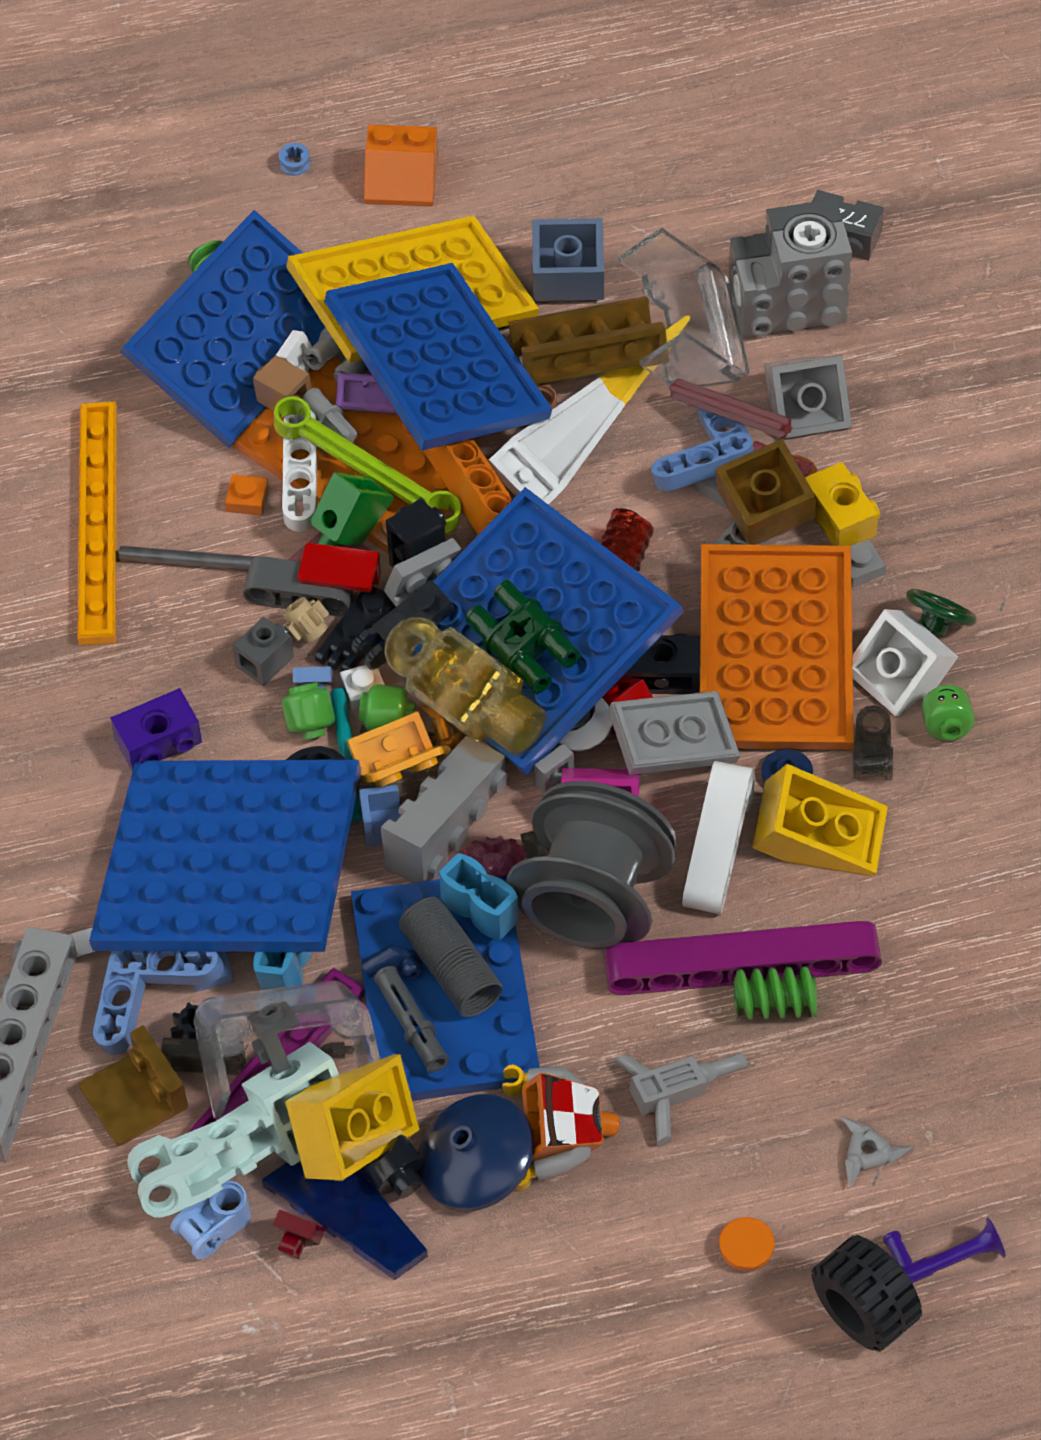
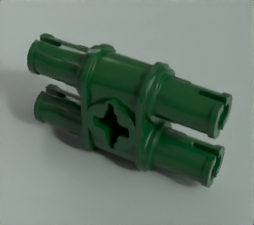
[465,580,581,694]

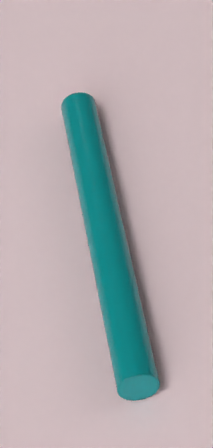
[331,688,362,823]

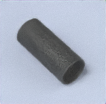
[399,897,503,1017]

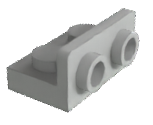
[384,538,461,607]

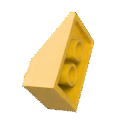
[752,764,888,876]
[285,1054,420,1181]

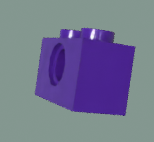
[110,688,202,771]

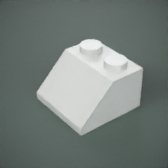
[853,609,958,716]

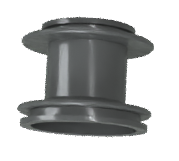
[507,781,677,949]

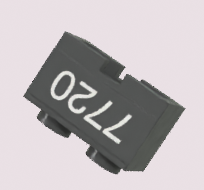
[812,190,884,260]

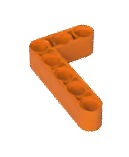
[423,438,513,535]

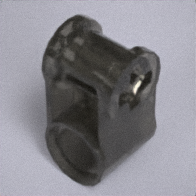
[852,705,893,781]

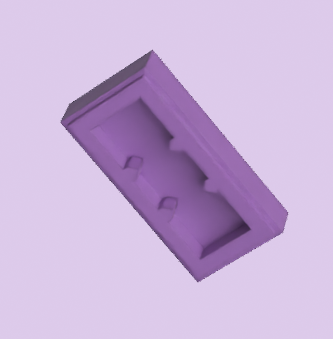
[336,372,398,415]

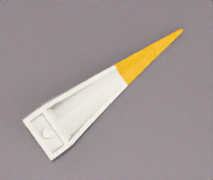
[488,315,690,504]

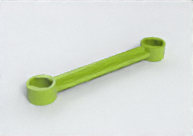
[274,396,461,533]

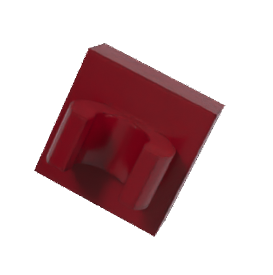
[273,1209,326,1259]

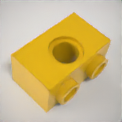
[805,462,880,546]

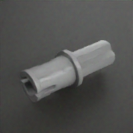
[302,388,358,444]

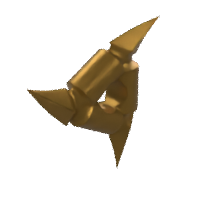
[417,705,472,757]

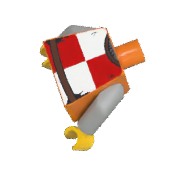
[502,1065,620,1191]

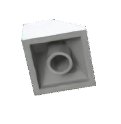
[764,355,852,439]

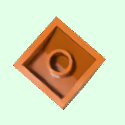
[364,124,439,207]

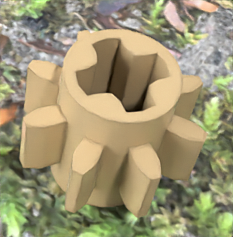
[283,597,329,644]

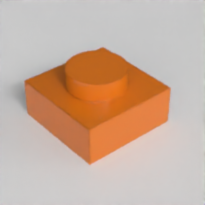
[225,474,269,516]

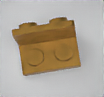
[79,1025,188,1146]

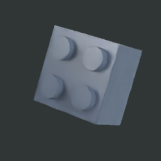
[532,218,604,301]

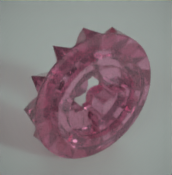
[463,835,524,877]

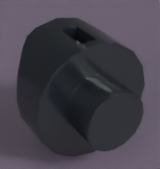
[361,1135,424,1199]

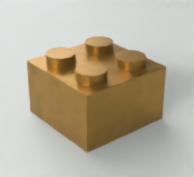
[715,439,816,545]

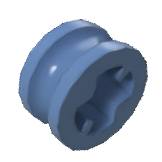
[279,143,310,176]

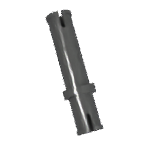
[373,966,450,1073]

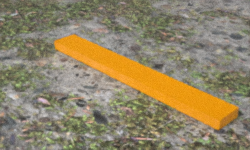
[77,401,117,646]

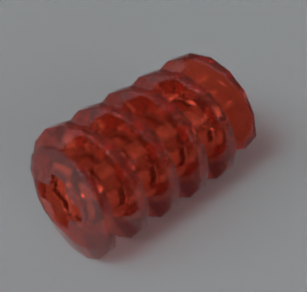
[600,508,654,572]

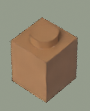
[253,355,312,411]

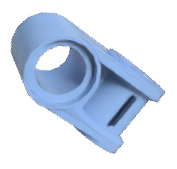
[170,1181,251,1260]

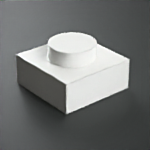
[276,330,312,372]
[340,665,385,710]

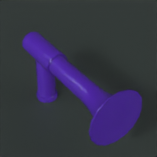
[883,1217,1006,1284]

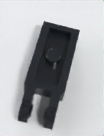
[351,579,456,670]

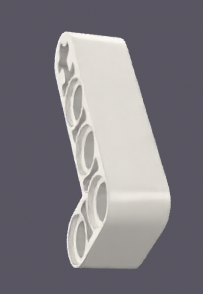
[682,761,755,914]

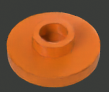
[719,1217,775,1271]

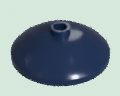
[418,1094,534,1211]

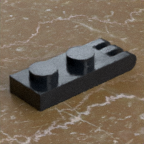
[315,586,396,672]

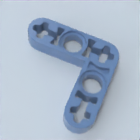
[651,408,754,491]
[93,951,224,1055]

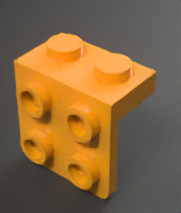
[346,711,444,787]

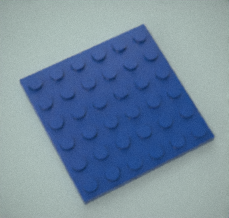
[379,487,684,776]
[89,760,361,952]

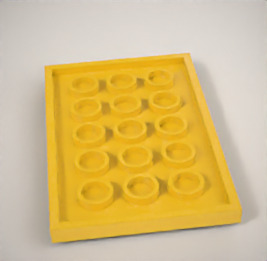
[286,215,539,363]

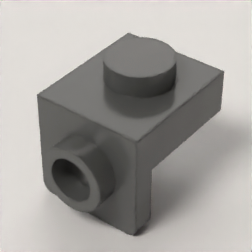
[248,1001,299,1075]

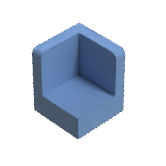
[359,785,401,847]

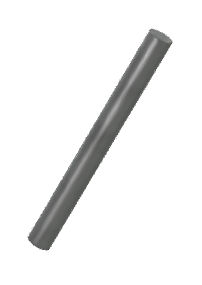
[119,545,258,571]

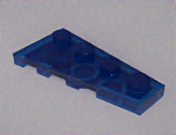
[262,1161,428,1280]

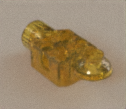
[384,617,546,755]

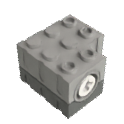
[728,199,852,338]

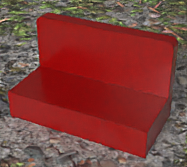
[298,542,381,592]

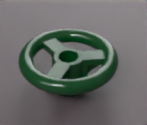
[906,589,977,636]

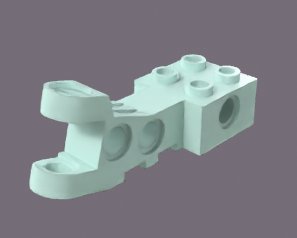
[127,1042,339,1218]

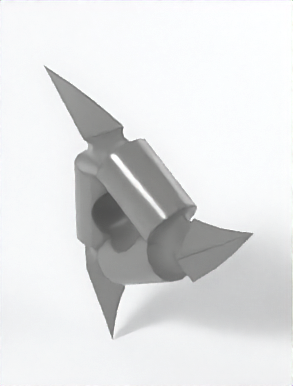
[838,1115,915,1188]

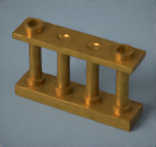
[508,296,669,385]

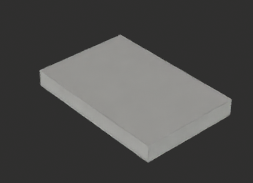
[608,691,740,775]

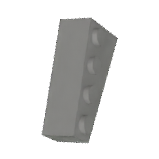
[381,736,509,883]

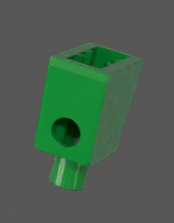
[311,472,395,547]

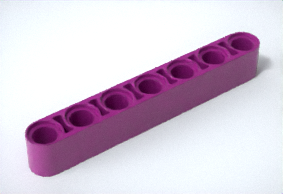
[604,921,882,995]

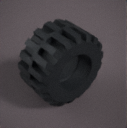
[811,1235,922,1352]

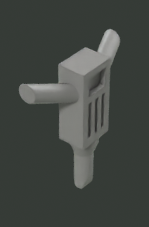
[614,1052,748,1146]

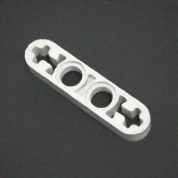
[282,411,317,532]

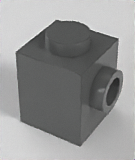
[233,616,294,686]

